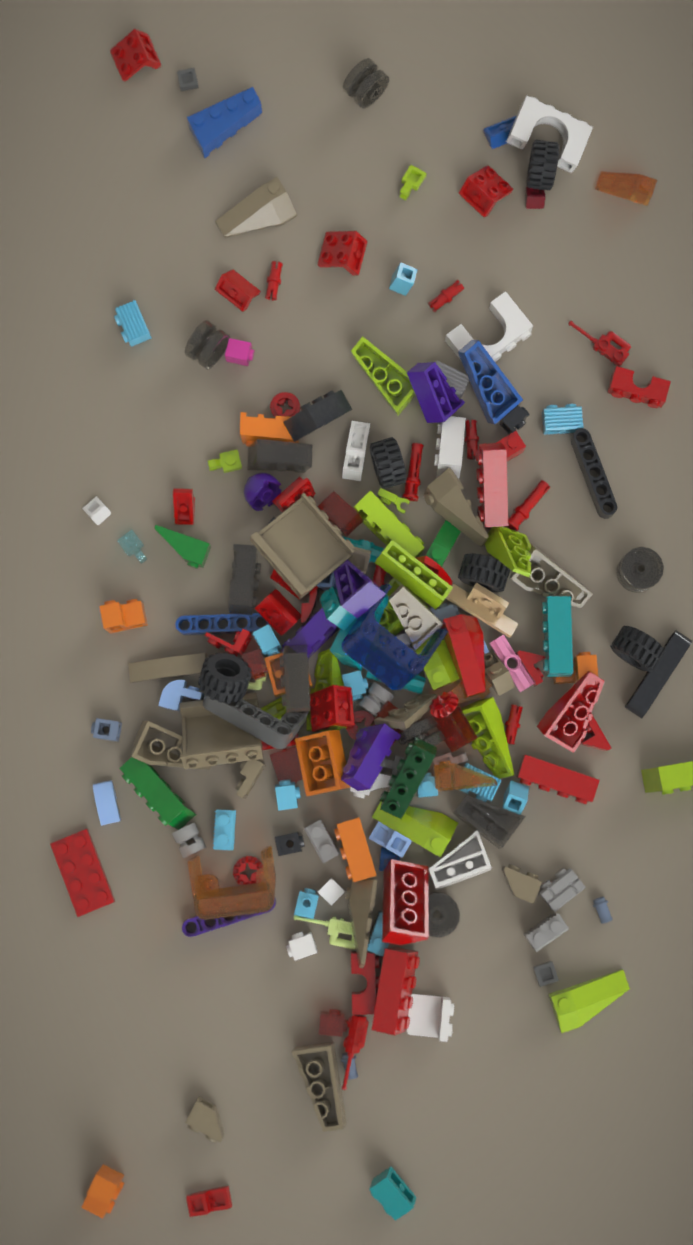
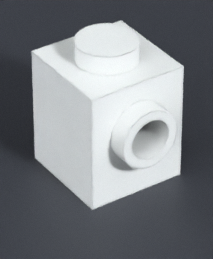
[286,932,318,961]

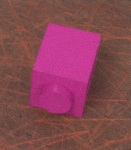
[225,338,255,366]

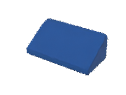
[483,116,516,149]

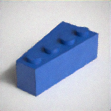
[187,87,262,158]
[458,340,523,425]

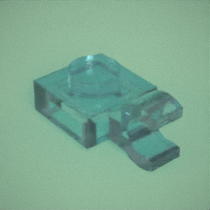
[117,530,147,564]

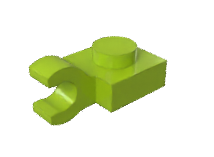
[399,165,427,201]
[208,449,242,473]
[377,488,410,514]

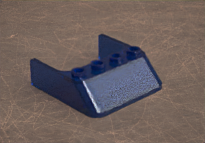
[342,583,448,690]

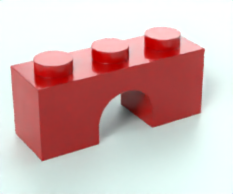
[607,366,671,408]
[351,951,379,1015]

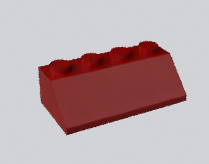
[382,859,429,945]

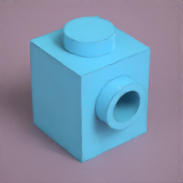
[389,262,418,296]
[342,670,369,701]
[417,773,438,798]
[275,779,301,811]
[502,780,529,815]
[294,888,319,919]

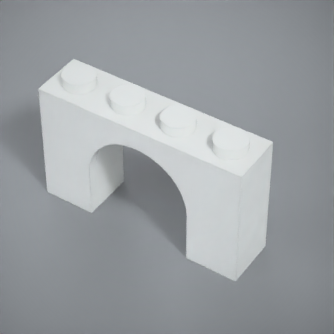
[506,96,593,173]
[445,291,533,362]

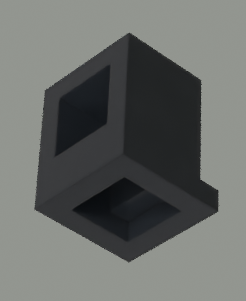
[499,405,529,434]
[275,832,305,857]

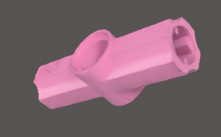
[489,635,534,692]

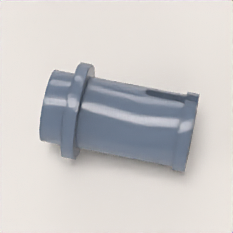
[593,897,613,924]
[341,1052,358,1080]

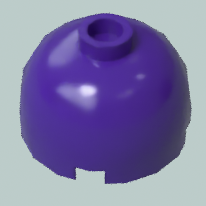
[243,473,282,511]

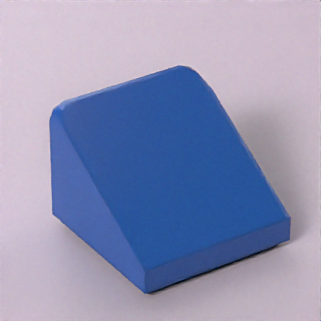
[379,847,400,871]

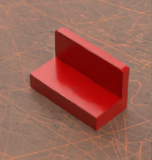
[215,269,261,312]

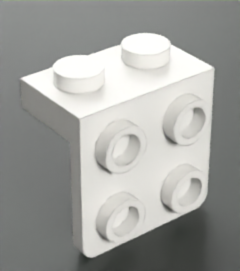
[407,994,454,1042]

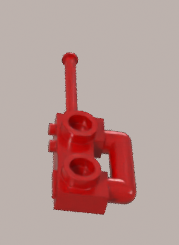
[568,321,631,367]
[341,1015,369,1090]

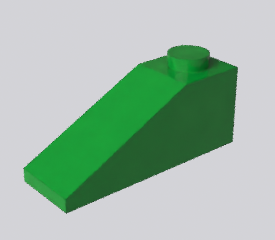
[426,520,461,567]
[154,525,211,569]

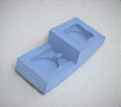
[93,780,121,825]
[369,821,412,858]

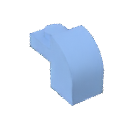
[158,680,204,711]

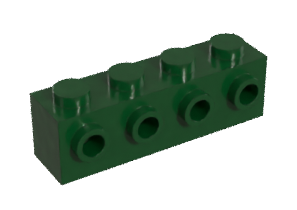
[379,737,437,819]

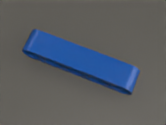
[175,613,271,635]

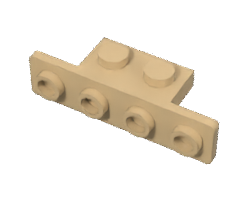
[446,583,518,638]

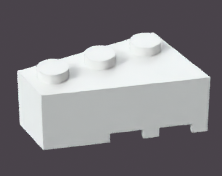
[434,416,466,479]
[429,830,492,890]

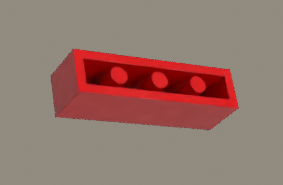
[516,755,600,805]

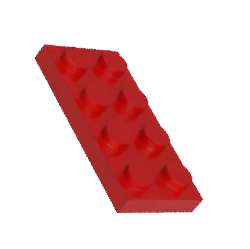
[50,829,115,917]

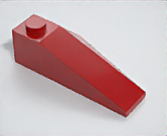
[441,614,486,697]
[537,671,605,753]

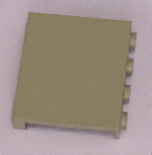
[250,493,355,599]
[179,693,263,769]

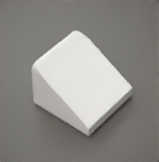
[82,496,111,525]
[318,877,345,905]

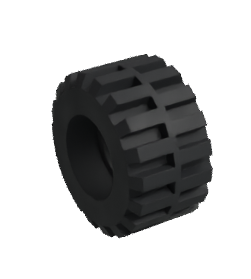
[527,140,559,191]
[370,437,407,489]
[458,553,510,592]
[610,626,665,672]
[198,652,252,703]

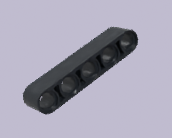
[571,428,617,519]
[625,630,692,719]

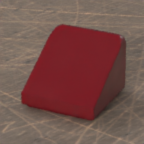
[526,186,545,209]

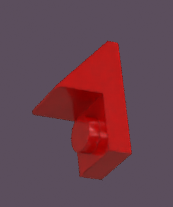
[173,488,195,525]
[516,650,546,687]
[580,716,612,751]

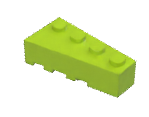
[351,336,415,416]
[354,490,425,558]
[641,761,693,795]

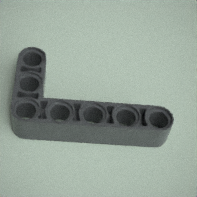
[203,696,309,749]

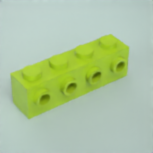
[375,540,453,610]

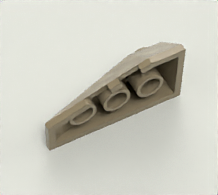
[215,177,297,238]
[423,468,489,547]
[510,544,593,609]
[131,721,211,770]
[345,880,378,968]

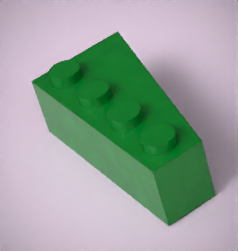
[119,757,196,830]

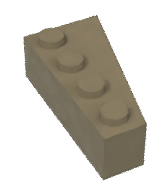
[291,1042,346,1132]

